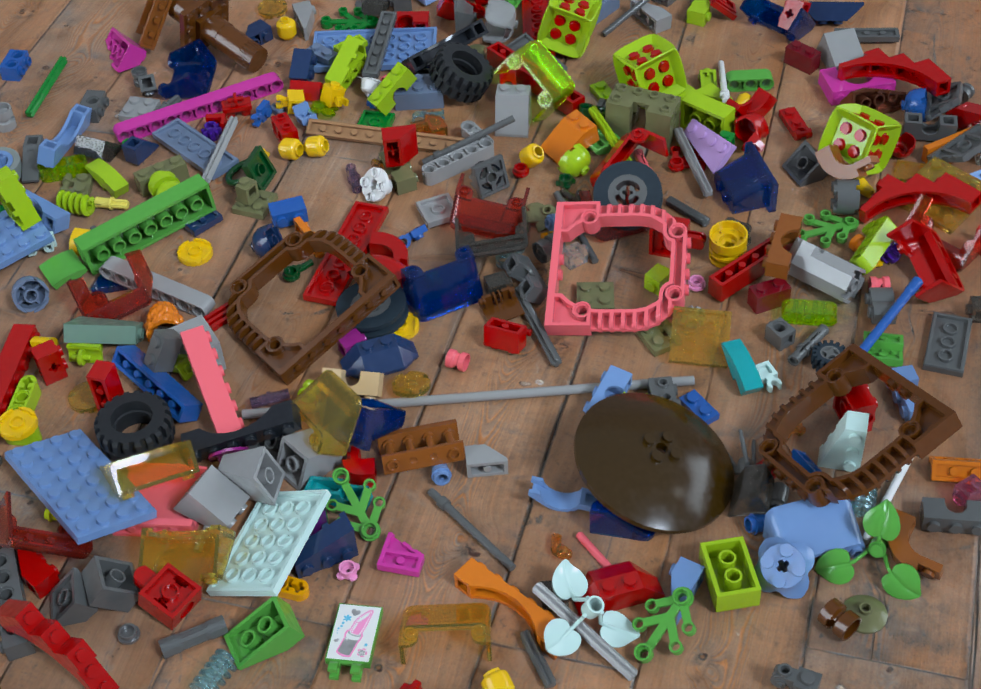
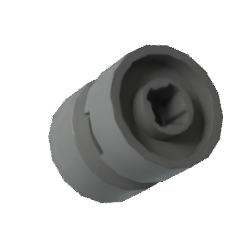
[532,231,566,264]

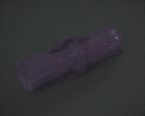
[345,163,362,194]
[249,388,290,409]

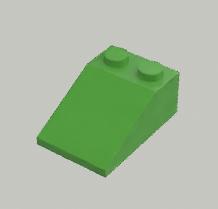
[224,596,305,670]

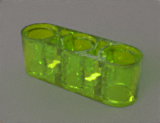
[37,154,89,183]
[781,299,837,327]

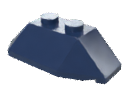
[808,1,864,24]
[340,333,419,379]

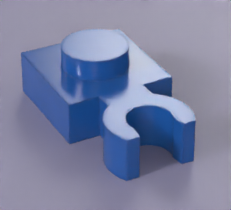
[250,99,272,127]

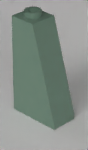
[63,316,145,345]

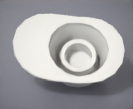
[357,76,382,97]

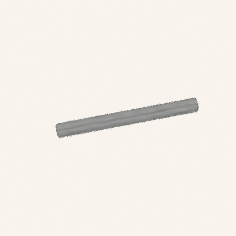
[202,116,238,184]
[674,127,713,197]
[532,582,638,681]

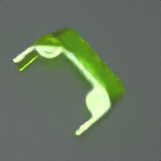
[493,40,575,122]

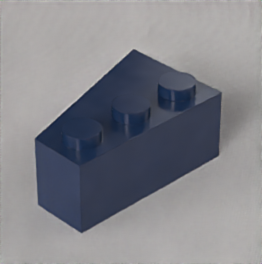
[293,511,359,579]

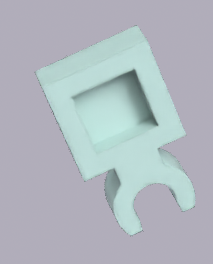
[756,361,782,393]

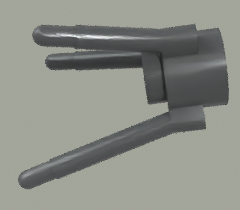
[727,429,758,479]

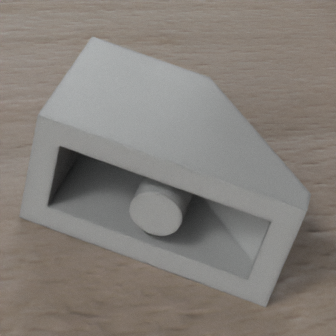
[465,444,509,478]

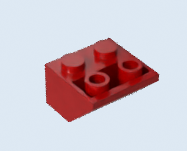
[381,124,418,168]

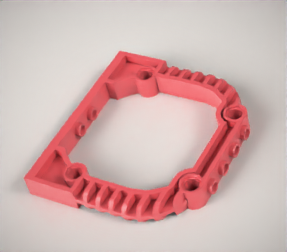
[544,201,692,336]

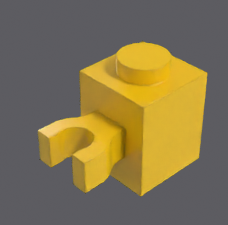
[320,81,349,108]
[275,89,305,114]

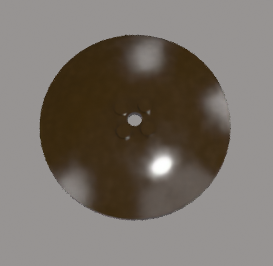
[573,393,734,534]

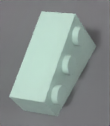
[817,410,869,472]

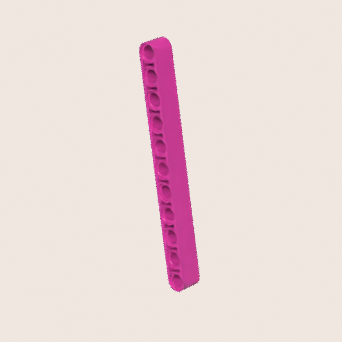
[113,72,284,143]

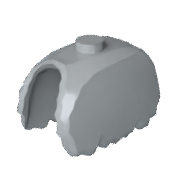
[482,0,518,44]

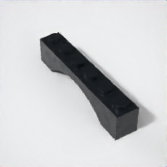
[401,19,489,74]
[181,399,302,463]

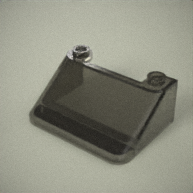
[454,206,531,260]

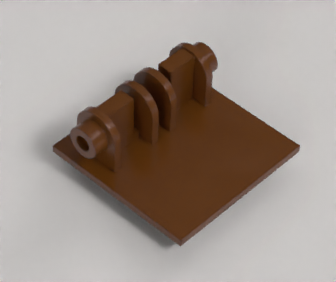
[478,285,525,321]

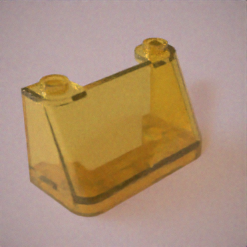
[138,525,235,585]

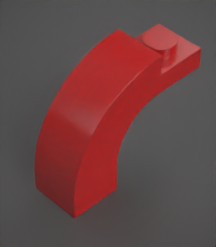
[725,87,777,119]
[369,231,409,268]

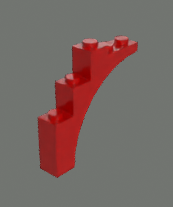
[837,48,952,97]
[859,172,981,224]
[0,599,120,689]

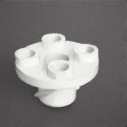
[360,167,393,202]

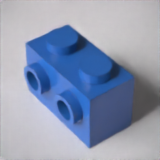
[268,195,309,229]

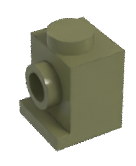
[235,176,260,206]

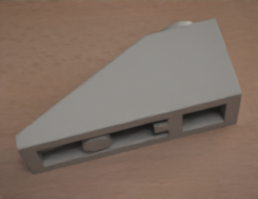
[292,0,316,41]
[630,0,672,34]

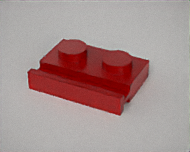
[709,0,737,20]

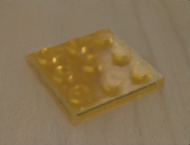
[668,306,732,368]

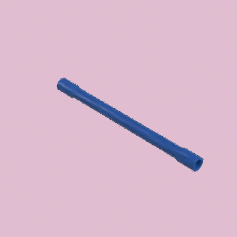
[859,276,923,352]

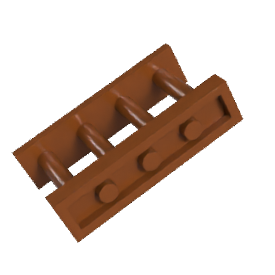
[135,0,173,51]
[376,419,466,475]

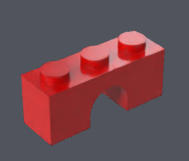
[394,11,430,28]

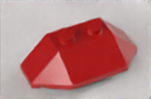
[574,561,665,619]

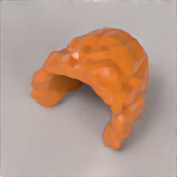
[144,301,184,342]

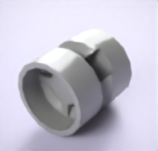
[0,102,17,133]

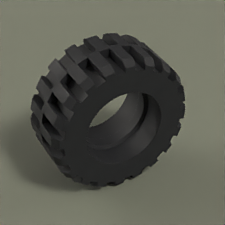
[429,42,493,103]
[94,390,176,466]

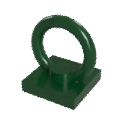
[225,145,277,191]

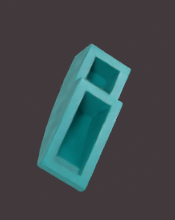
[721,339,764,396]
[304,476,373,513]

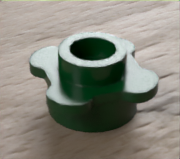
[555,173,576,190]

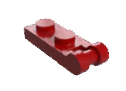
[778,107,813,141]

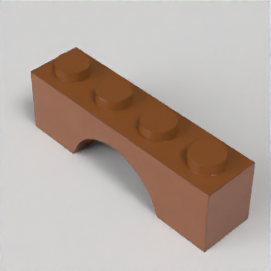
[762,213,803,280]

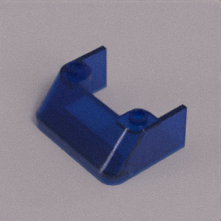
[740,0,816,42]

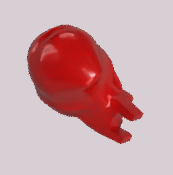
[734,112,769,154]

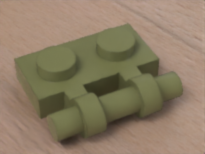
[59,173,95,196]
[636,319,683,357]

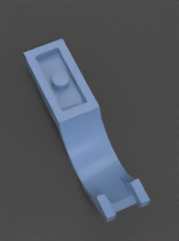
[528,476,620,519]

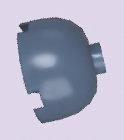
[11,275,50,313]

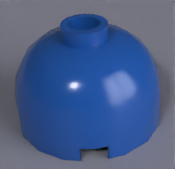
[901,88,927,122]

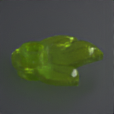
[310,100,339,117]

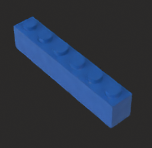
[112,345,203,423]

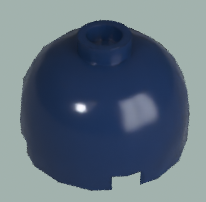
[251,223,283,258]

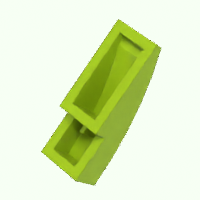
[85,158,129,199]

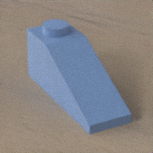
[669,557,705,626]

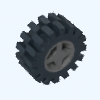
[811,340,845,372]

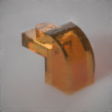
[410,114,448,136]

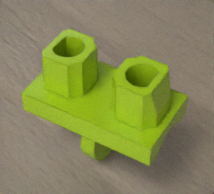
[66,343,104,366]

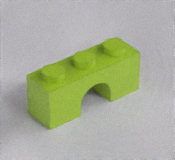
[367,62,417,116]

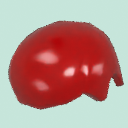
[892,132,916,158]

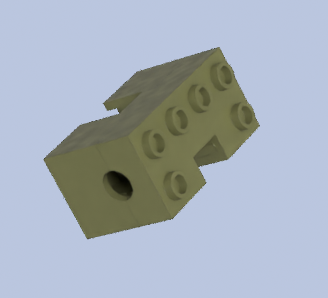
[605,83,681,149]

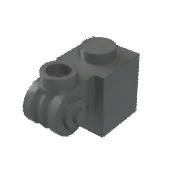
[770,663,823,689]

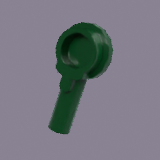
[282,259,314,282]

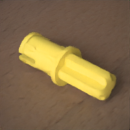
[94,197,130,210]

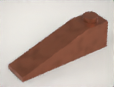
[840,88,907,114]

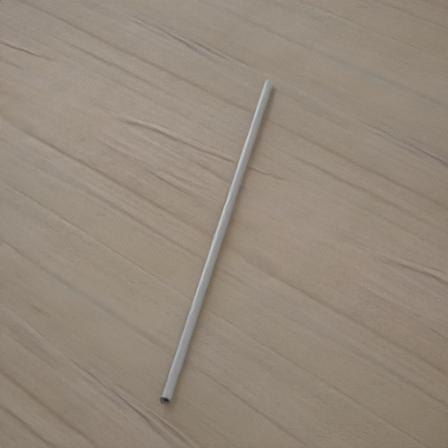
[242,375,695,419]

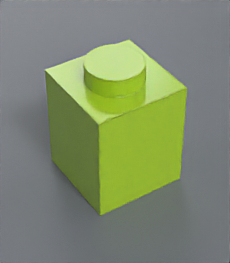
[644,263,670,296]

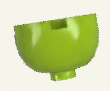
[557,143,591,178]

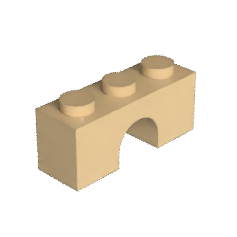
[320,367,384,400]

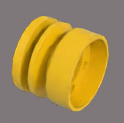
[709,220,748,268]

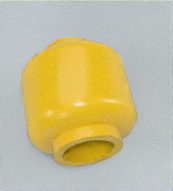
[276,16,297,40]
[303,135,329,158]
[278,138,304,160]
[519,143,544,168]
[481,667,515,689]

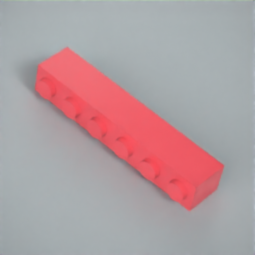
[180,325,245,433]

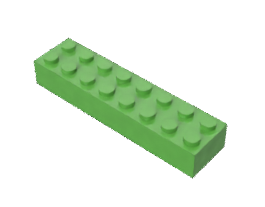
[73,173,217,276]

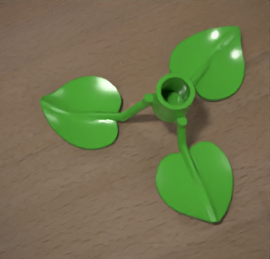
[815,499,922,600]

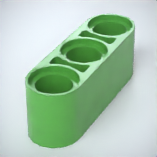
[726,69,774,92]

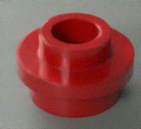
[512,163,529,178]

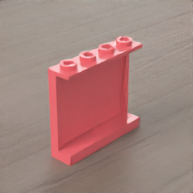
[112,464,208,539]

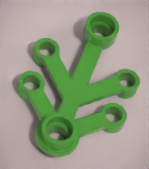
[800,209,859,248]
[326,467,386,542]
[632,587,697,664]

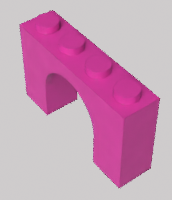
[818,67,896,106]

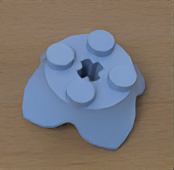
[754,537,815,599]

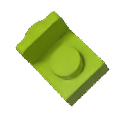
[698,68,717,88]
[173,354,194,381]

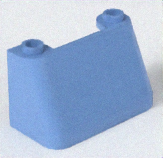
[763,500,866,573]

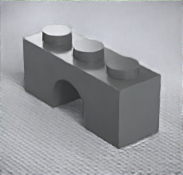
[902,112,958,141]
[502,251,548,305]
[919,497,981,536]

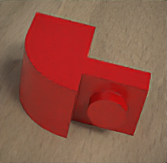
[342,443,377,487]

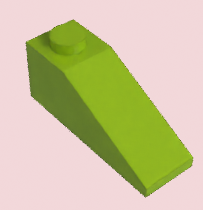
[686,0,711,27]

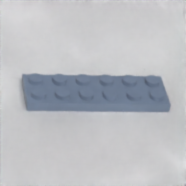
[152,118,239,180]

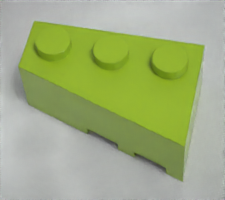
[325,34,367,92]
[0,165,42,231]

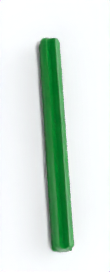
[25,56,68,118]

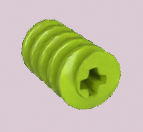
[56,190,95,217]

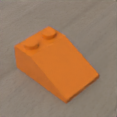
[541,109,600,167]

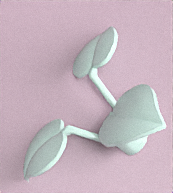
[544,559,640,656]

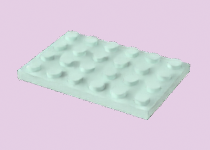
[206,489,331,596]

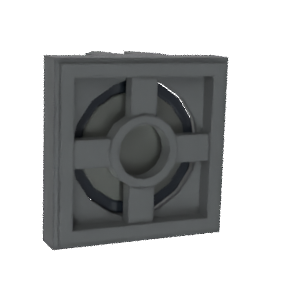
[469,154,510,200]

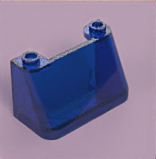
[157,39,217,99]
[400,245,483,322]

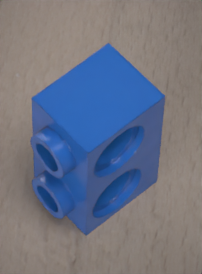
[0,49,32,81]

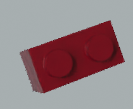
[784,40,821,75]
[747,278,792,314]

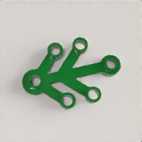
[320,7,379,30]

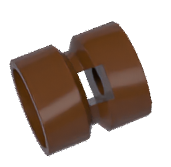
[817,598,862,641]

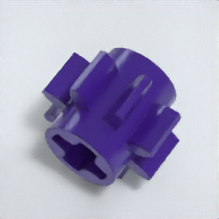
[201,121,222,142]
[880,241,902,264]

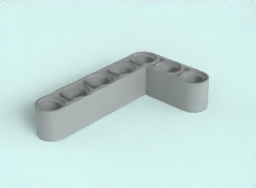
[422,120,494,186]

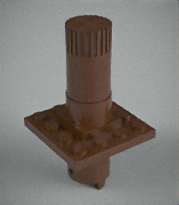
[168,0,268,73]

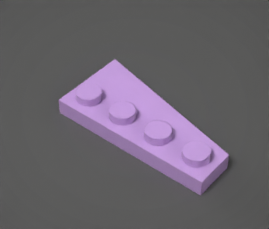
[684,118,737,176]

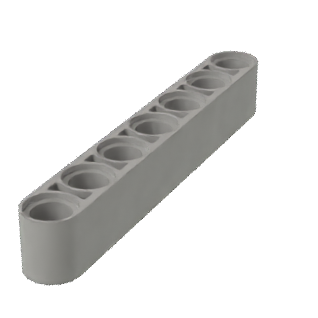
[99,256,216,317]

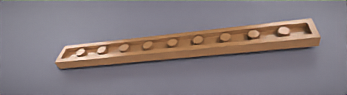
[306,118,465,152]

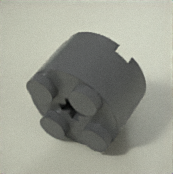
[830,179,860,215]

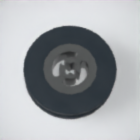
[593,161,663,231]
[336,283,409,340]

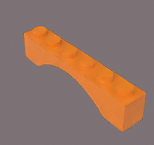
[454,558,558,660]

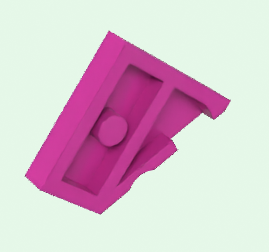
[377,532,425,577]

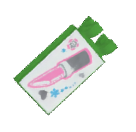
[325,603,383,683]

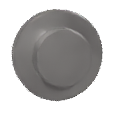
[118,623,141,645]

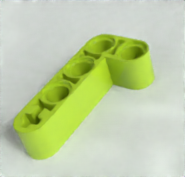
[850,216,897,276]
[6,375,42,446]

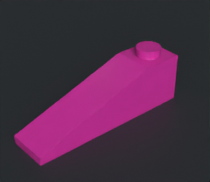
[105,27,147,73]

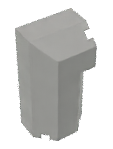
[789,237,866,304]

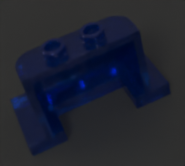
[714,141,779,214]
[323,393,406,451]

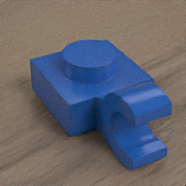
[398,224,428,248]

